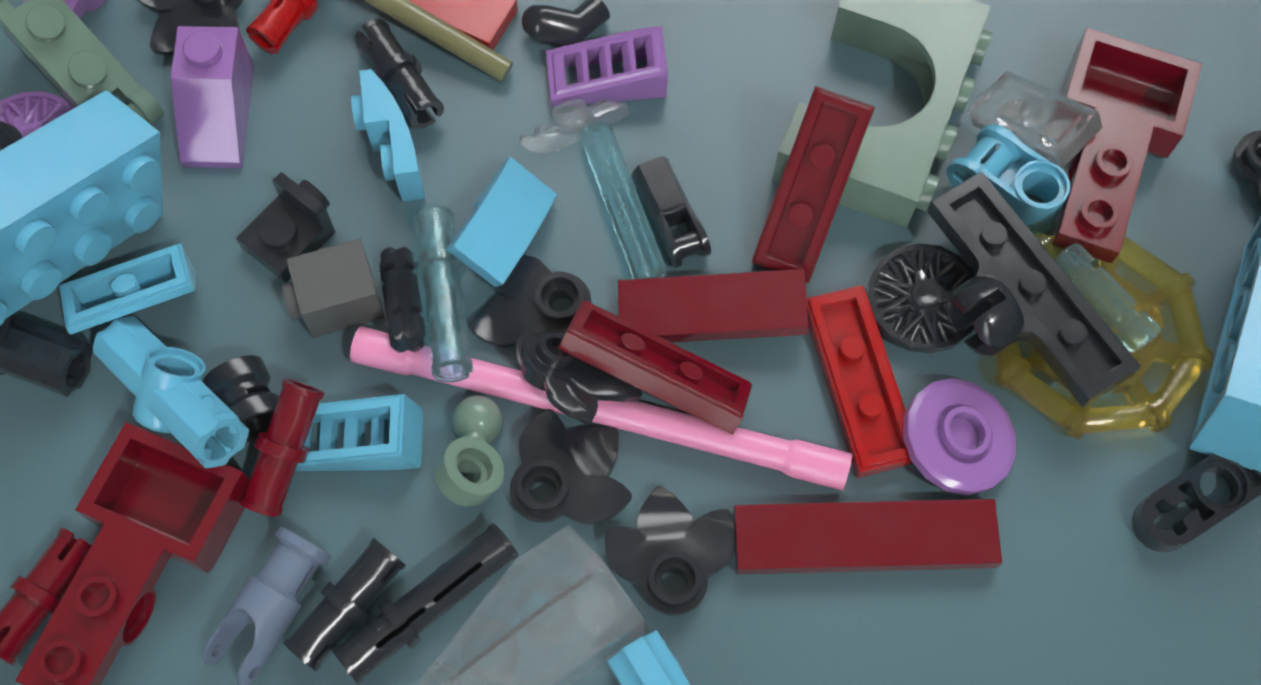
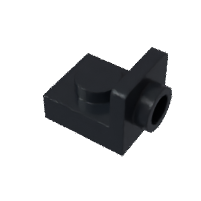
[236,172,336,283]

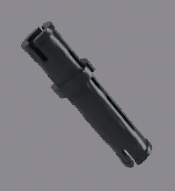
[331,523,519,685]

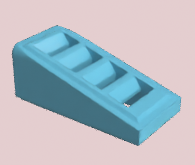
[295,394,424,471]

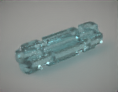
[1055,243,1161,353]

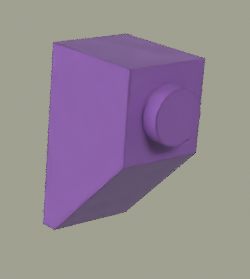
[171,26,254,168]

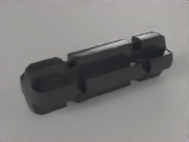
[379,247,426,353]

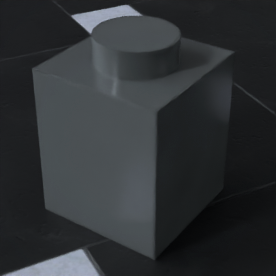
[282,238,385,338]

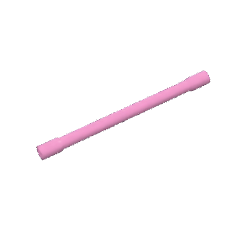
[350,326,852,491]

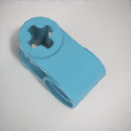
[946,124,1070,236]

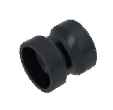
[203,355,279,443]

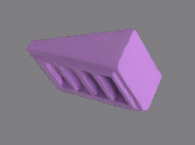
[546,26,668,107]

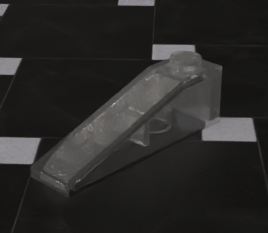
[416,525,645,685]

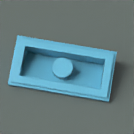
[59,243,197,335]

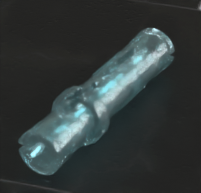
[415,206,474,382]

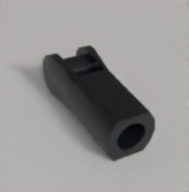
[631,156,711,268]

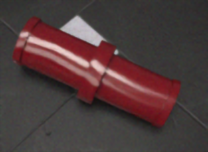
[240,379,325,517]
[0,527,92,666]

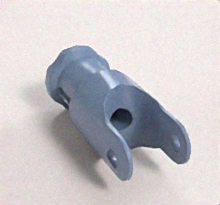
[202,526,332,685]

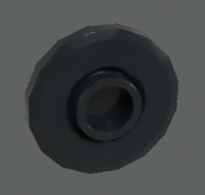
[867,243,975,354]

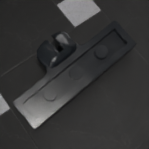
[928,171,1141,408]

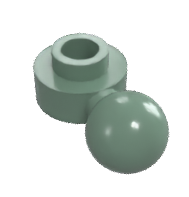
[434,395,505,507]

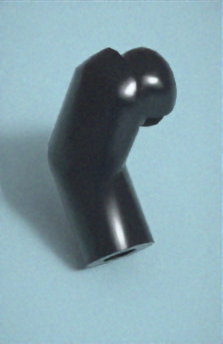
[521,0,610,47]

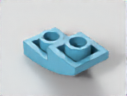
[351,69,426,202]
[446,156,557,287]

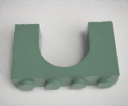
[772,0,993,229]

